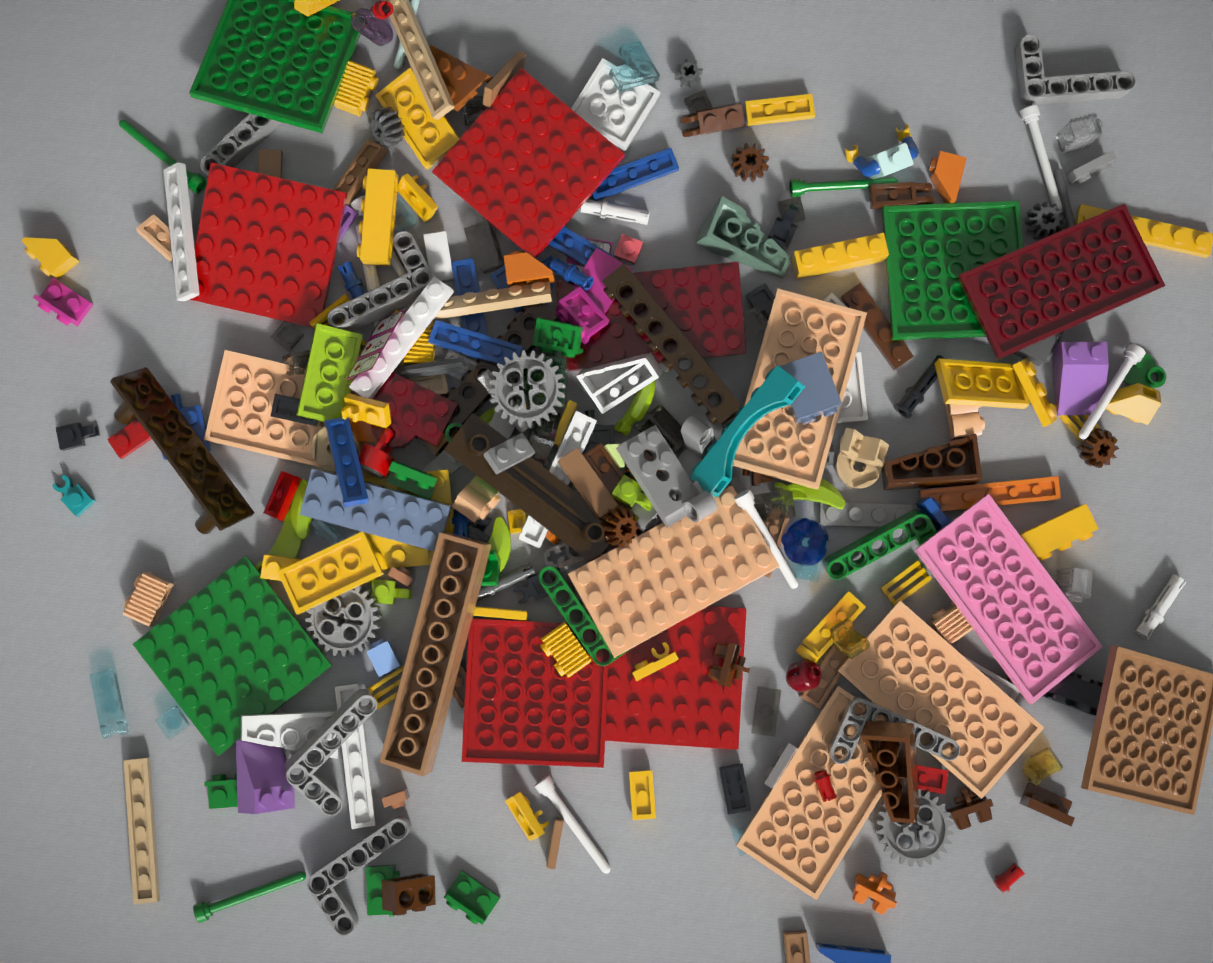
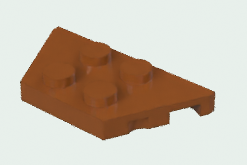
[429,45,492,112]

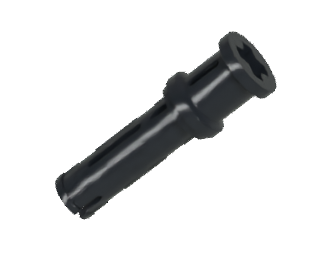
[893,355,946,419]

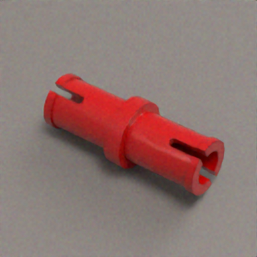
[370,1,394,20]

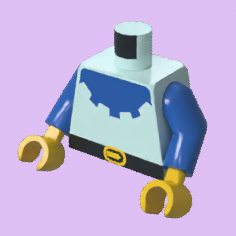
[845,124,919,179]

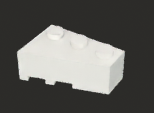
[576,352,664,414]

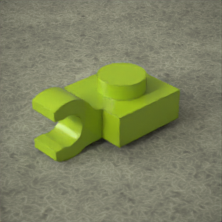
[612,475,652,511]
[370,579,412,605]

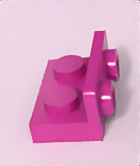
[33,278,93,327]
[556,287,610,344]

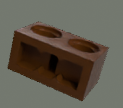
[382,873,436,916]

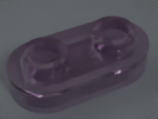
[351,8,393,46]

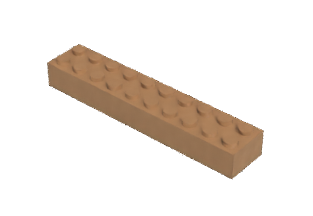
[379,532,492,776]

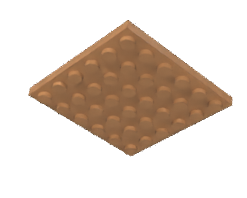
[1081,645,1213,815]

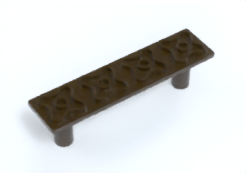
[110,367,254,534]
[445,413,609,562]

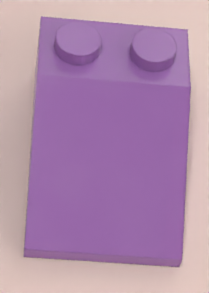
[1052,342,1109,416]
[236,740,295,814]

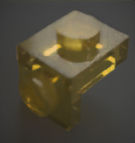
[830,618,870,659]
[1023,746,1063,786]

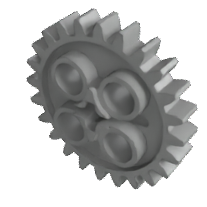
[488,350,566,428]
[305,585,382,657]
[875,789,954,867]

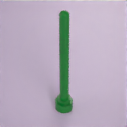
[119,120,207,194]
[789,178,898,197]
[193,871,306,923]

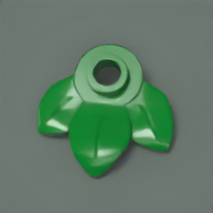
[1123,353,1166,389]

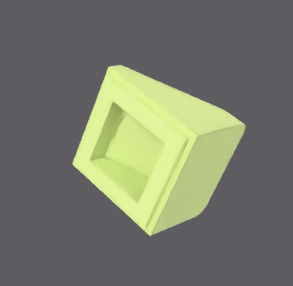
[604,444,625,470]

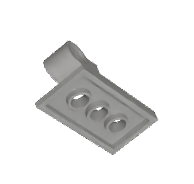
[616,425,717,528]

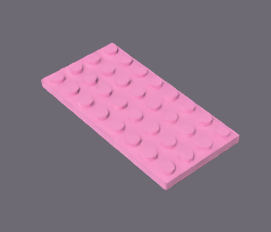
[915,494,1103,704]

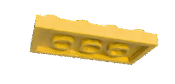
[375,68,460,169]
[934,359,1030,409]
[277,532,384,614]

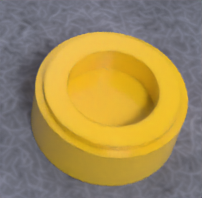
[795,644,819,663]

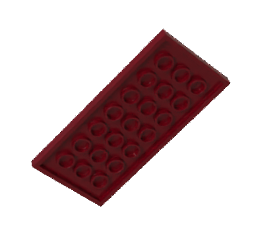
[958,203,1166,360]
[556,262,747,372]

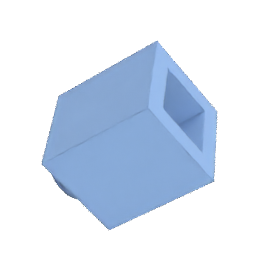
[366,639,403,677]

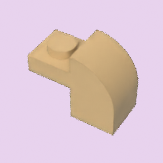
[840,428,889,467]

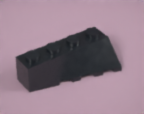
[1007,672,1103,716]

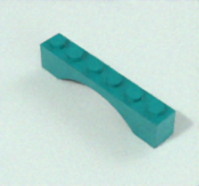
[689,365,806,498]

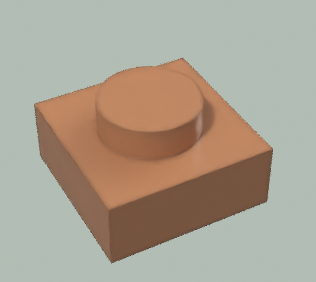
[388,566,415,587]
[381,788,410,809]

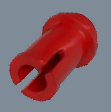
[812,769,837,802]
[993,863,1025,893]

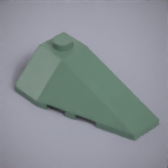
[695,196,791,279]

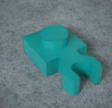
[52,475,95,517]

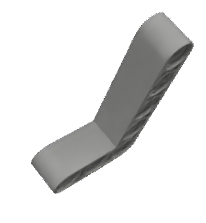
[1014,34,1136,106]
[200,114,282,176]
[328,231,433,332]
[632,416,716,533]
[284,689,377,816]
[828,697,960,764]
[307,816,411,936]

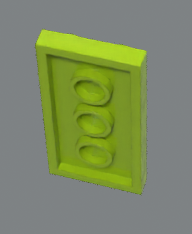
[296,323,363,422]

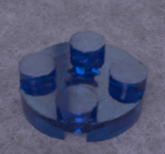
[781,518,829,566]

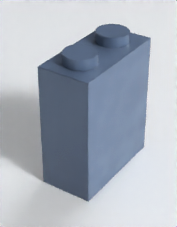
[780,351,842,425]

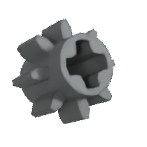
[675,59,703,89]

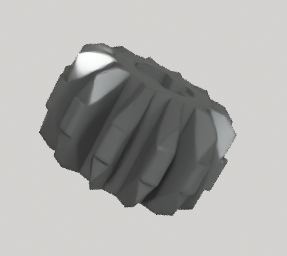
[369,107,405,147]
[1025,201,1066,239]

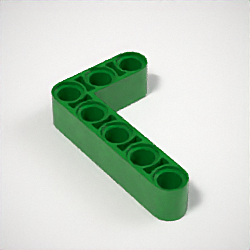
[823,510,937,580]
[539,566,632,666]

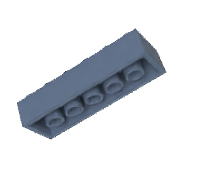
[300,468,452,551]

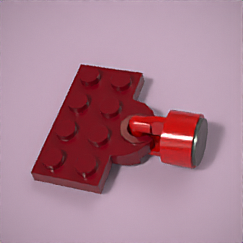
[357,372,458,479]

